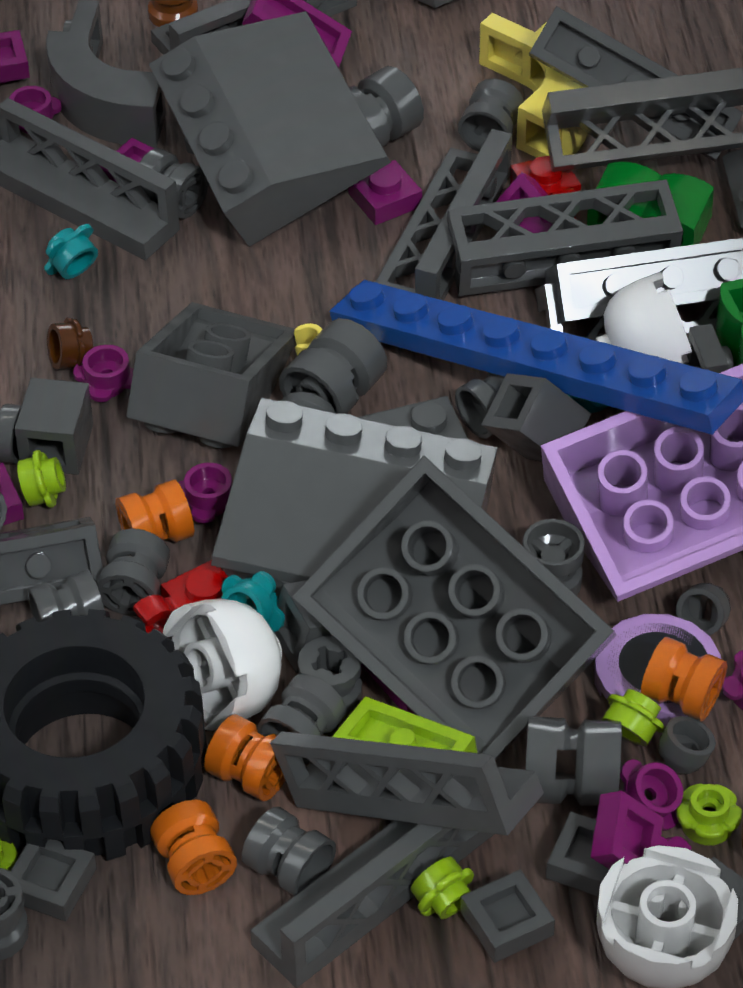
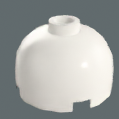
[596,272,692,364]
[163,598,282,731]
[596,845,738,988]

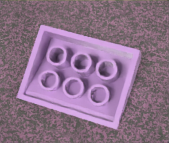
[541,364,743,602]

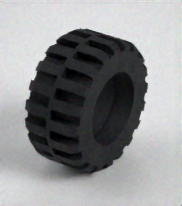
[0,609,207,861]

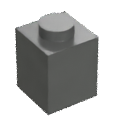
[481,373,591,462]
[15,378,94,475]

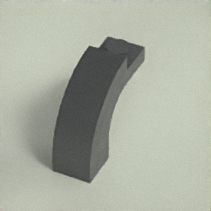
[46,0,166,148]

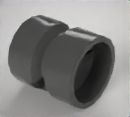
[349,66,424,147]
[279,318,387,414]
[525,716,622,807]

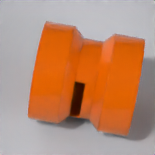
[115,480,195,542]
[641,637,728,721]
[204,714,286,802]
[150,799,237,895]

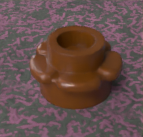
[47,317,93,372]

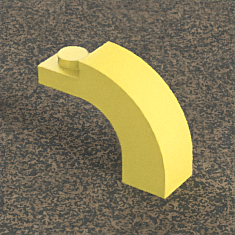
[479,13,588,158]

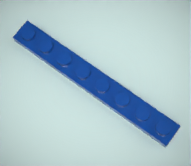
[329,280,743,435]

